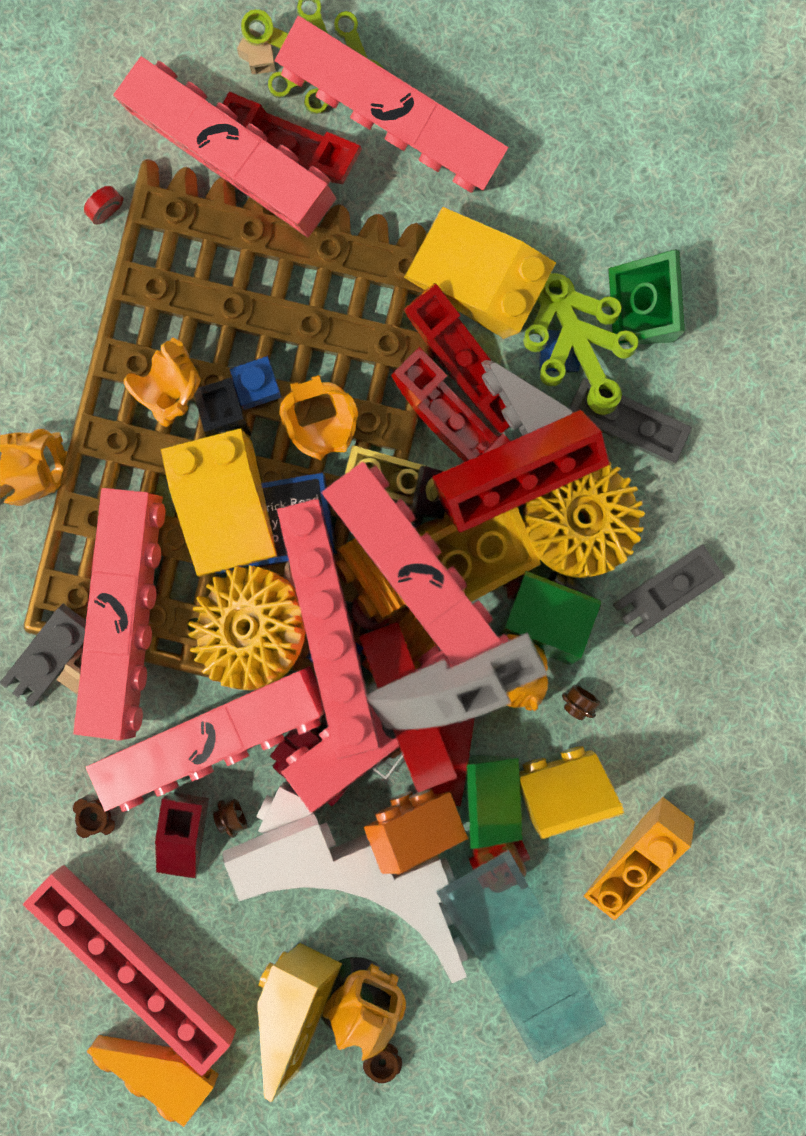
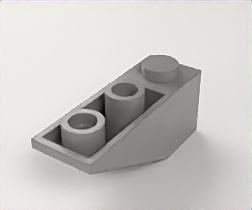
[481,360,572,436]

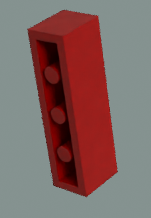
[432,410,610,533]

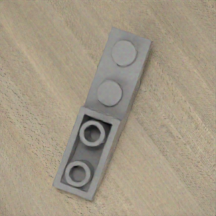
[367,633,547,730]

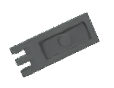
[612,544,725,637]
[0,603,86,708]

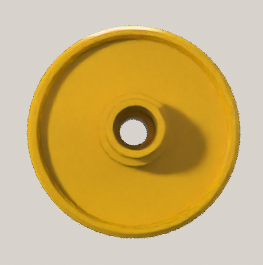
[523,462,645,578]
[188,566,306,690]

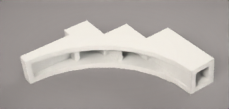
[222,813,468,983]

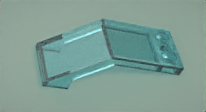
[436,850,606,1064]

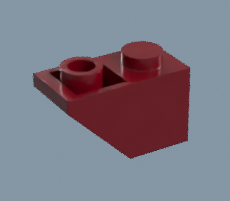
[155,792,209,879]

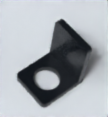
[406,466,445,524]

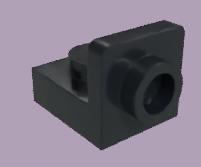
[194,377,252,437]

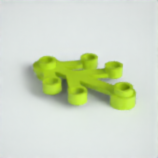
[241,0,384,114]
[523,273,638,415]

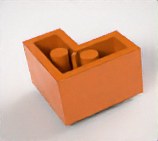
[364,789,468,874]

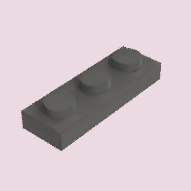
[569,378,692,465]

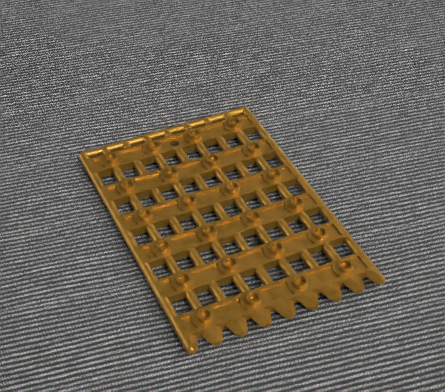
[24,159,434,678]

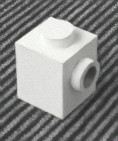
[256,782,312,834]

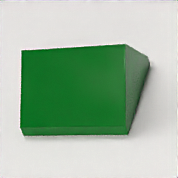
[608,250,685,346]
[497,571,601,666]
[467,754,523,849]

